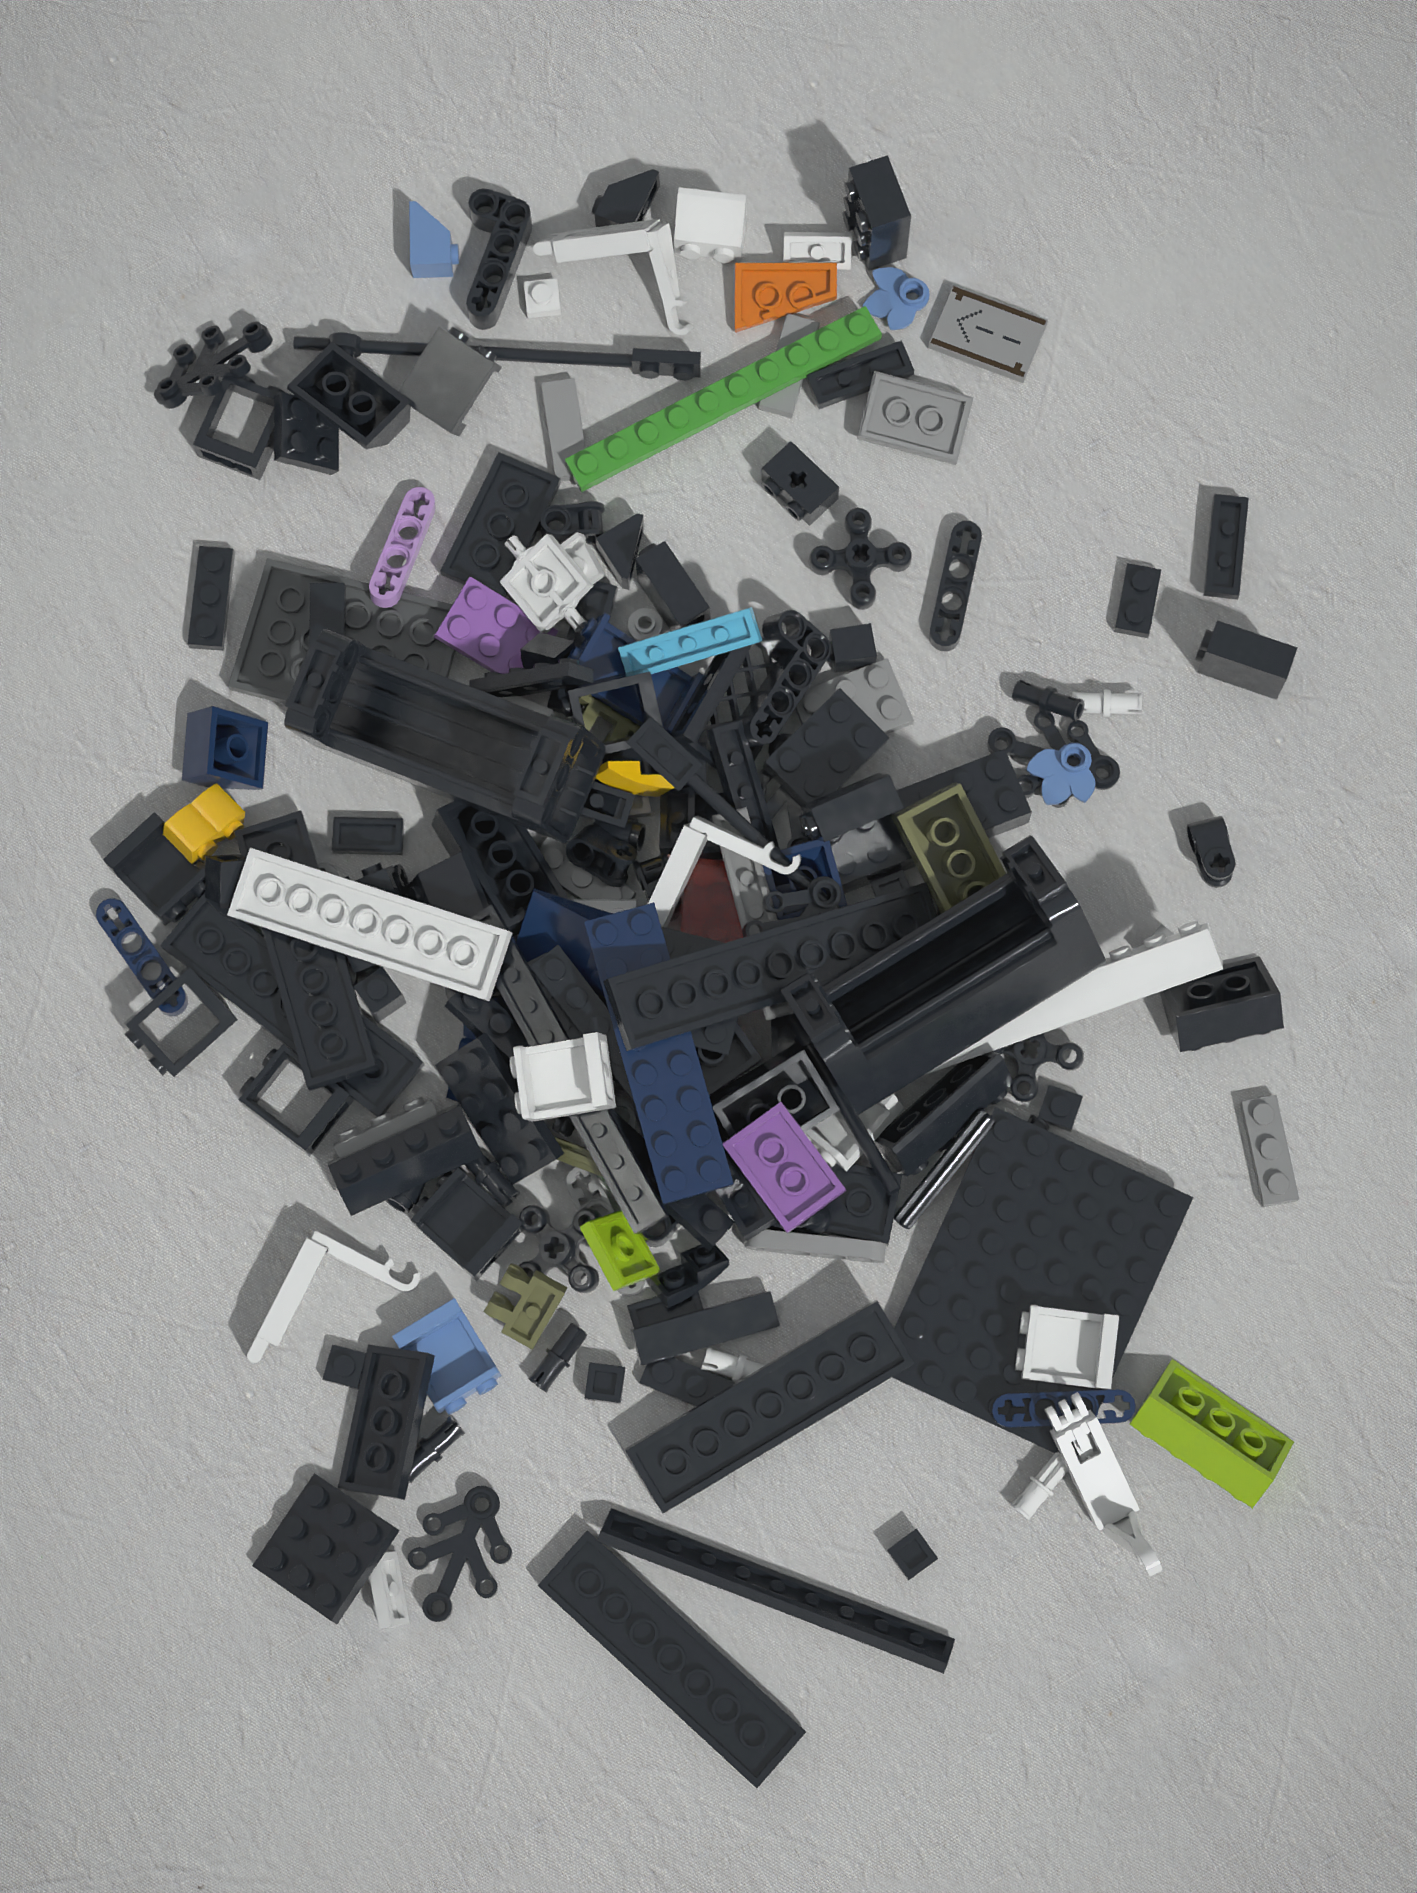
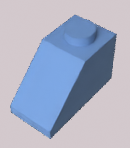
[409,201,459,278]

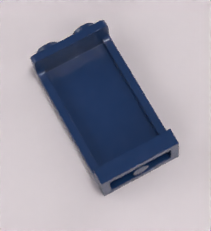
[567,613,704,733]

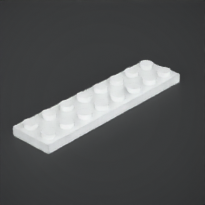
[227,848,512,1001]

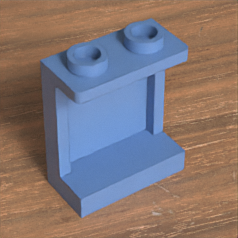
[392,1298,502,1415]

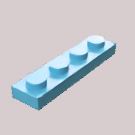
[618,607,762,674]

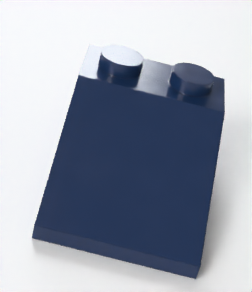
[516,889,613,997]

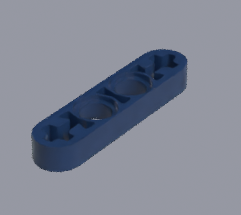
[96,898,188,1016]
[992,1389,1136,1428]

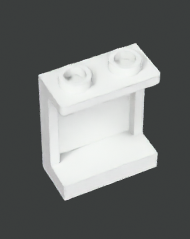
[510,1032,616,1122]
[804,1094,904,1172]
[1015,1304,1119,1390]

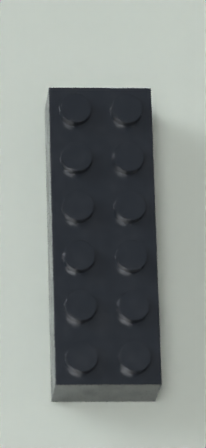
[808,749,1032,894]

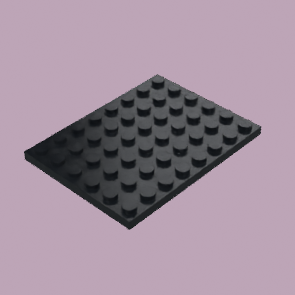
[891,1107,1194,1455]

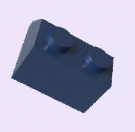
[182,706,268,790]

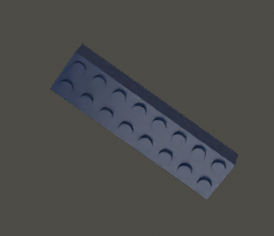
[584,902,734,1205]

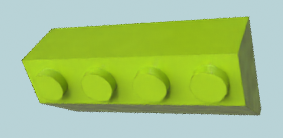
[1129,1359,1294,1509]

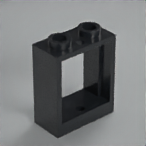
[193,375,286,480]
[560,668,663,754]
[124,966,238,1077]
[238,1044,354,1157]

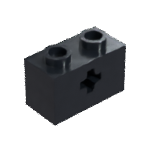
[761,441,839,526]

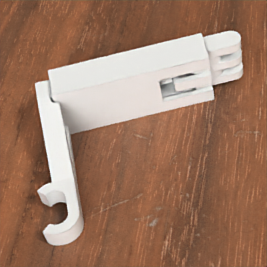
[533,219,695,335]
[648,816,801,928]
[247,1231,420,1365]
[1045,1392,1163,1577]

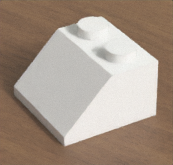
[674,187,747,263]

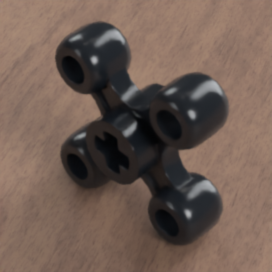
[809,507,912,610]
[993,1033,1084,1102]
[518,1205,602,1293]

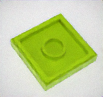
[580,1210,660,1292]

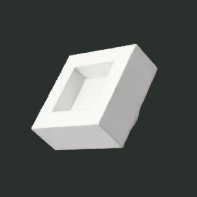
[524,278,561,318]

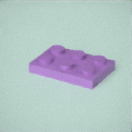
[434,577,558,674]
[723,1102,846,1234]

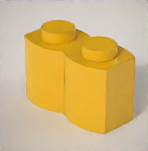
[163,783,245,864]

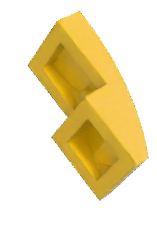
[596,761,674,797]

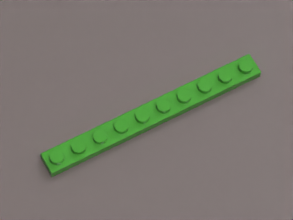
[565,306,882,492]

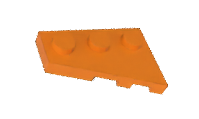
[735,263,837,333]

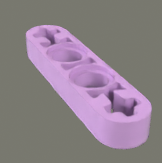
[369,487,435,608]

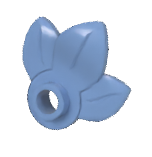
[863,267,930,330]
[1027,743,1095,805]

